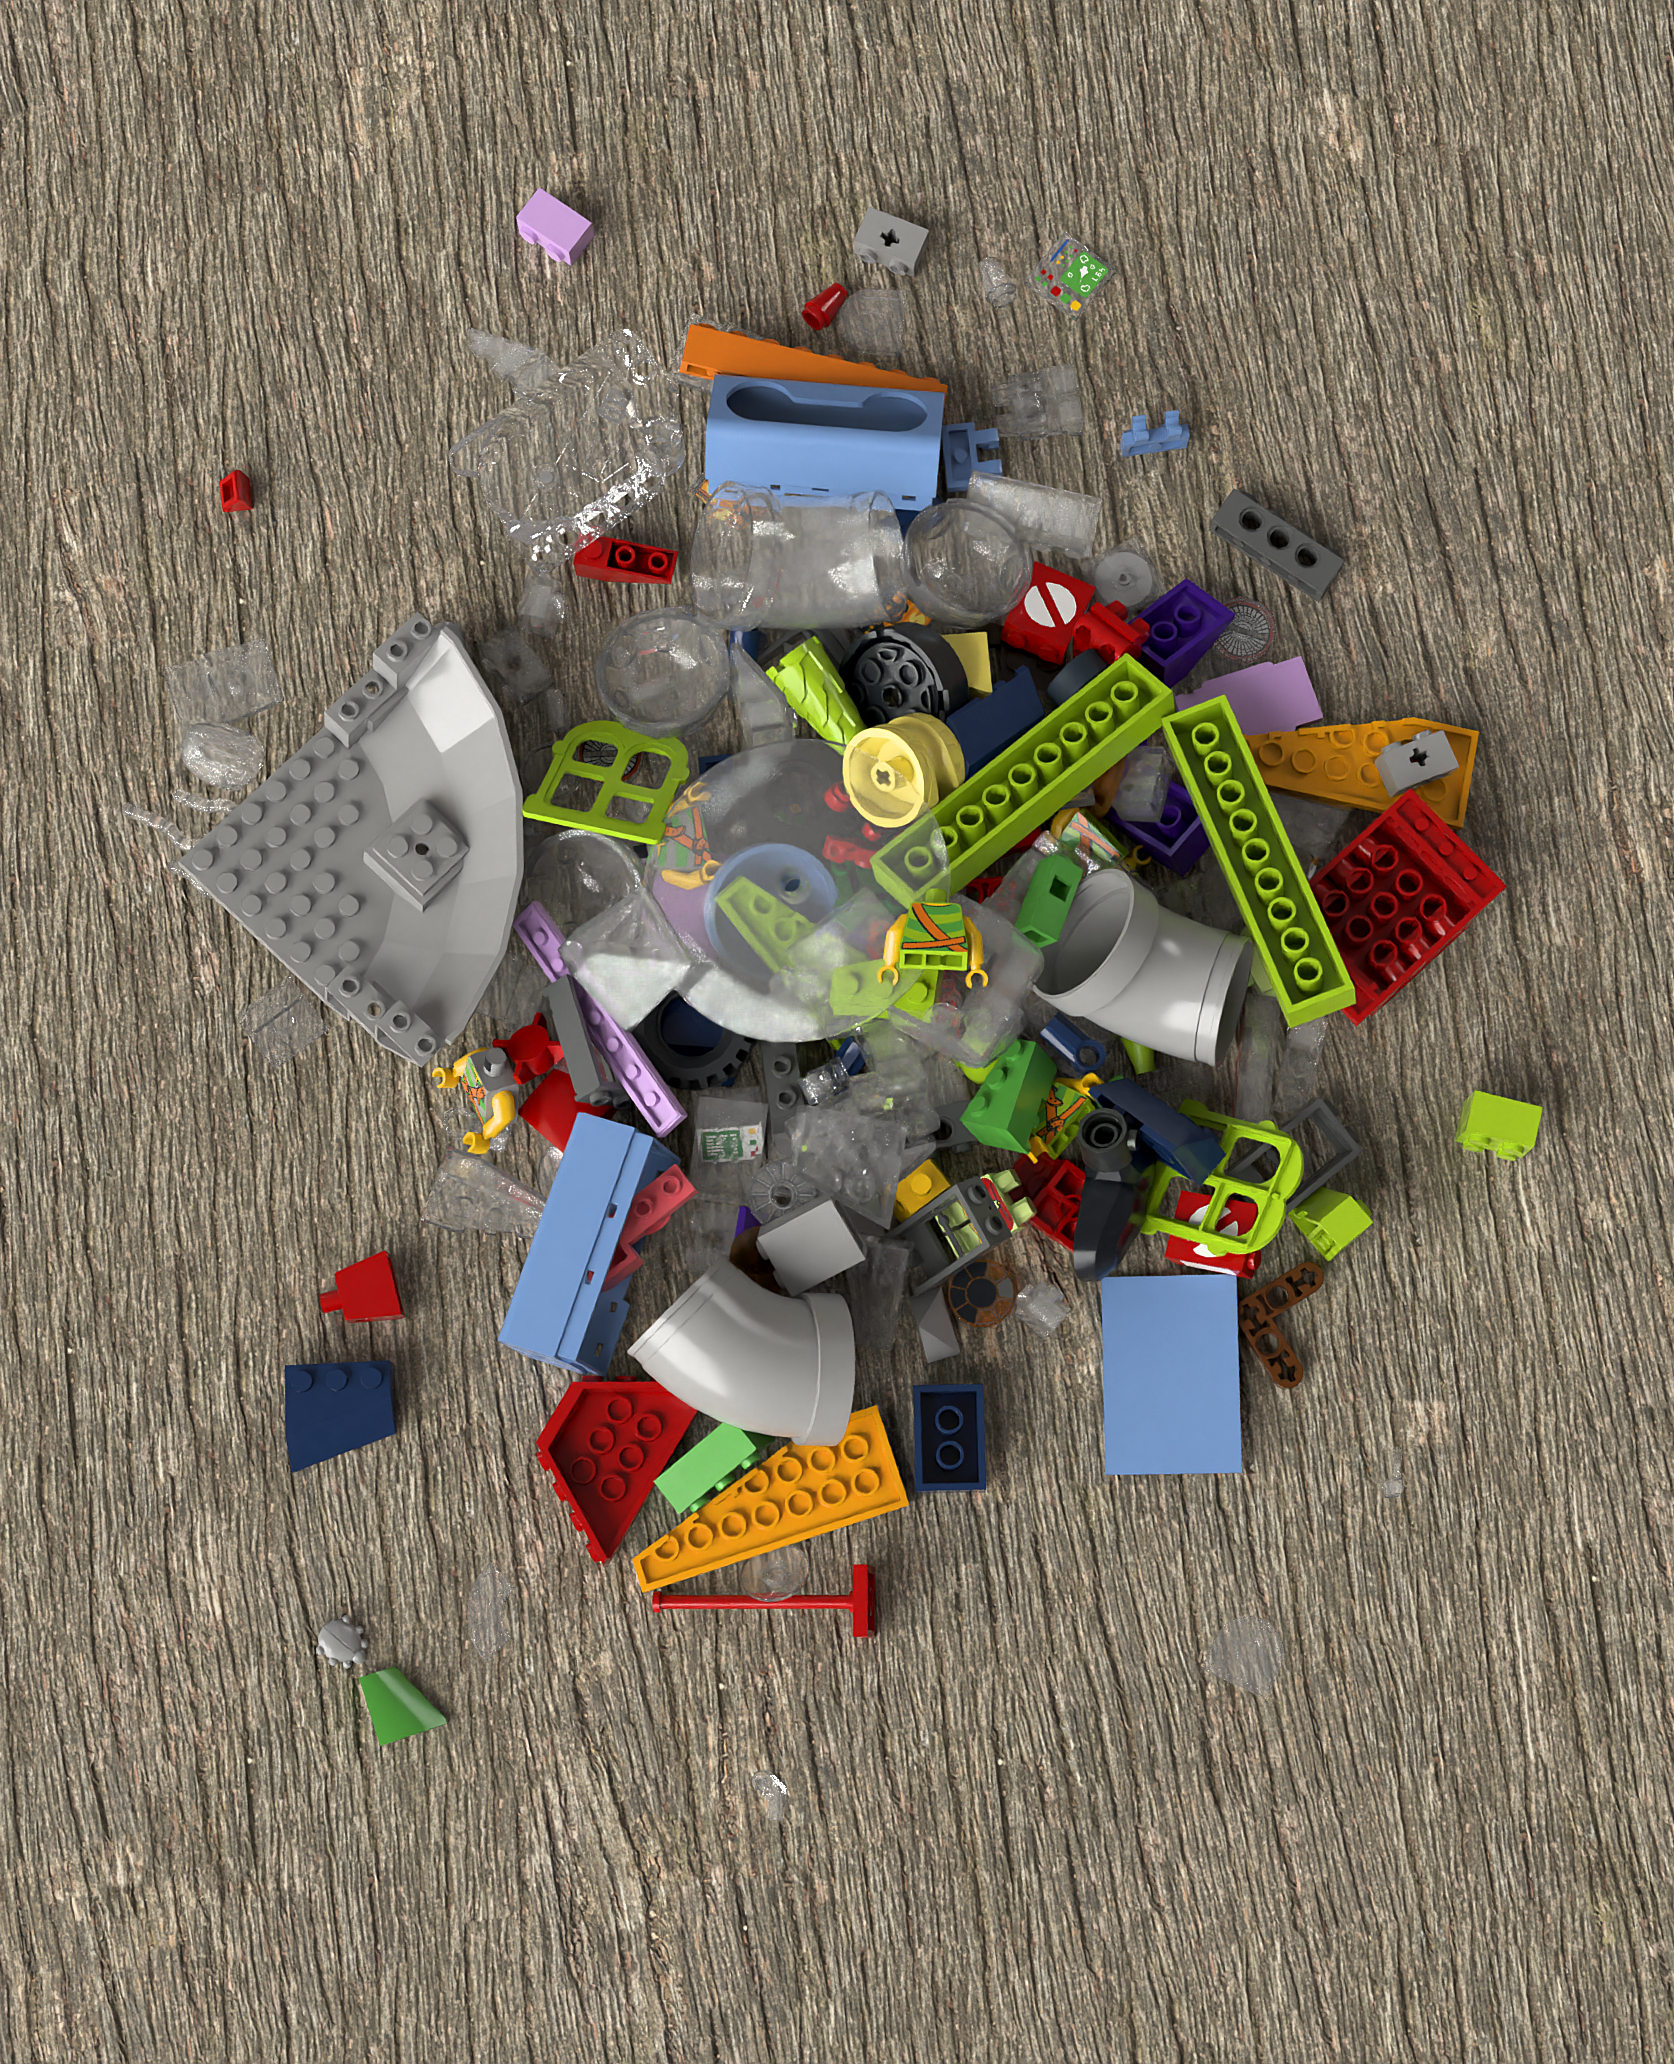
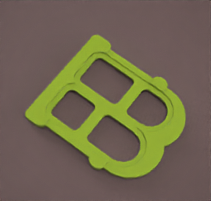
[522,720,690,845]
[1139,1099,1304,1257]

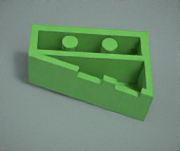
[960,1038,1058,1154]

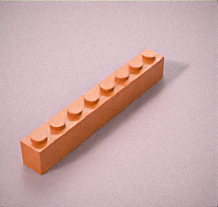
[679,323,948,404]

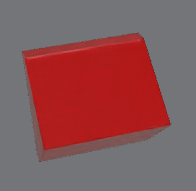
[219,469,253,513]

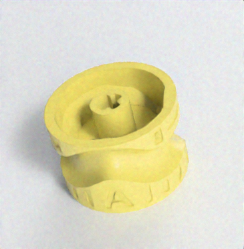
[842,712,965,829]

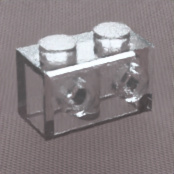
[517,573,569,639]
[1111,746,1175,822]
[1014,1281,1072,1342]

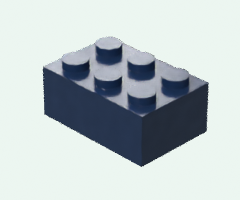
[913,1384,986,1494]

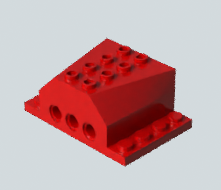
[1308,788,1507,1027]

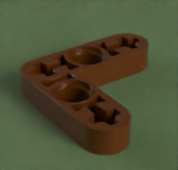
[1237,1262,1324,1389]

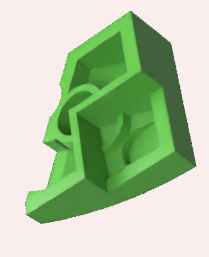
[359,1666,448,1746]

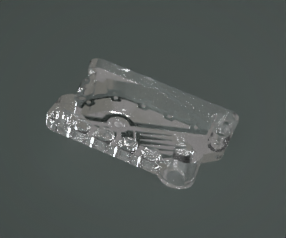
[448,329,686,574]

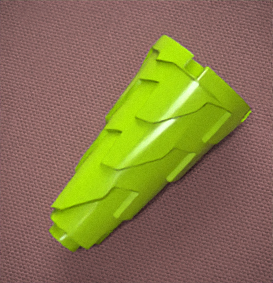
[762,635,868,758]

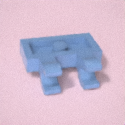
[1120,410,1190,457]
[942,422,1003,493]

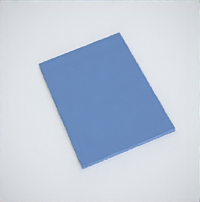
[1101,1274,1242,1475]

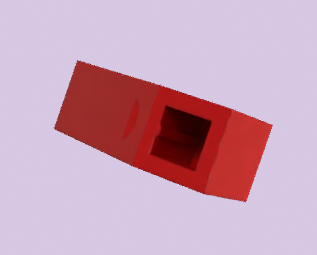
[573,532,678,584]

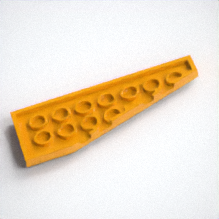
[1243,717,1479,830]
[632,1405,909,1593]

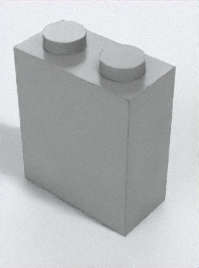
[756,1190,867,1297]

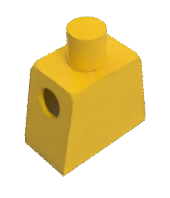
[883,1159,954,1223]

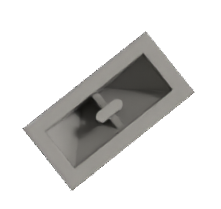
[908,1288,961,1364]

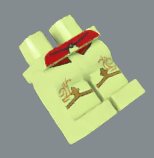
[935,1169,1038,1259]

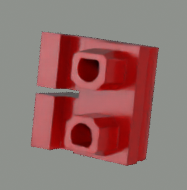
[1073,599,1150,666]

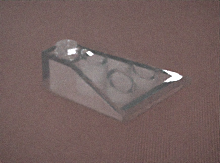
[557,885,696,1033]

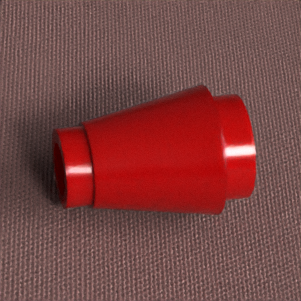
[802,283,848,331]

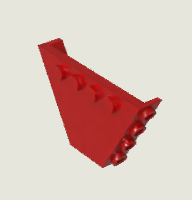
[536,1376,699,1567]

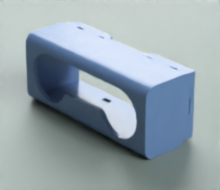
[705,374,945,512]
[497,1112,682,1378]

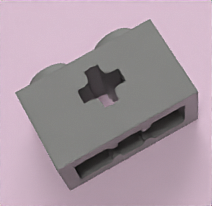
[854,206,929,277]
[1374,729,1459,798]

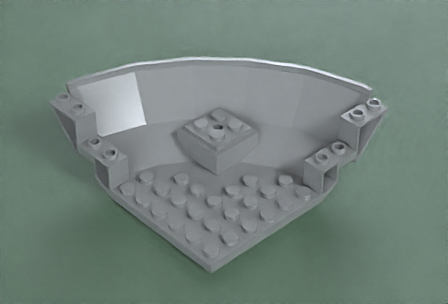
[178,612,524,1068]

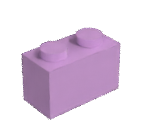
[516,187,594,266]

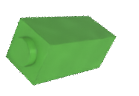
[1012,854,1084,948]

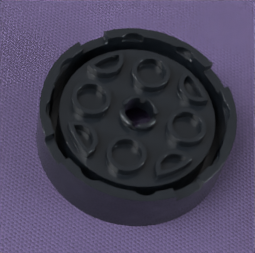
[838,622,970,729]

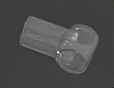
[443,1107,513,1154]

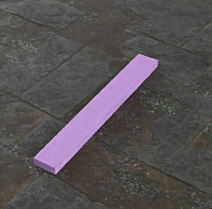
[512,901,688,1138]

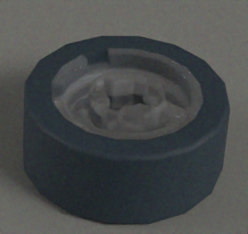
[1047,649,1109,706]

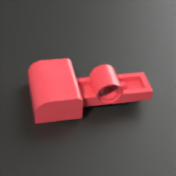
[587,1163,699,1292]

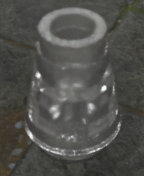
[978,257,1017,308]

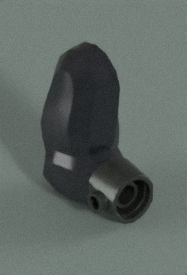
[1073,1108,1155,1282]

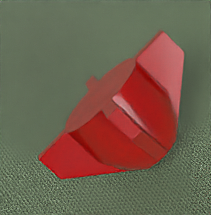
[492,1012,564,1085]

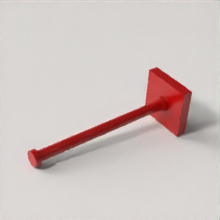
[652,1564,875,1638]

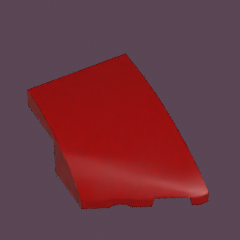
[518,1047,618,1153]
[1008,1152,1086,1253]

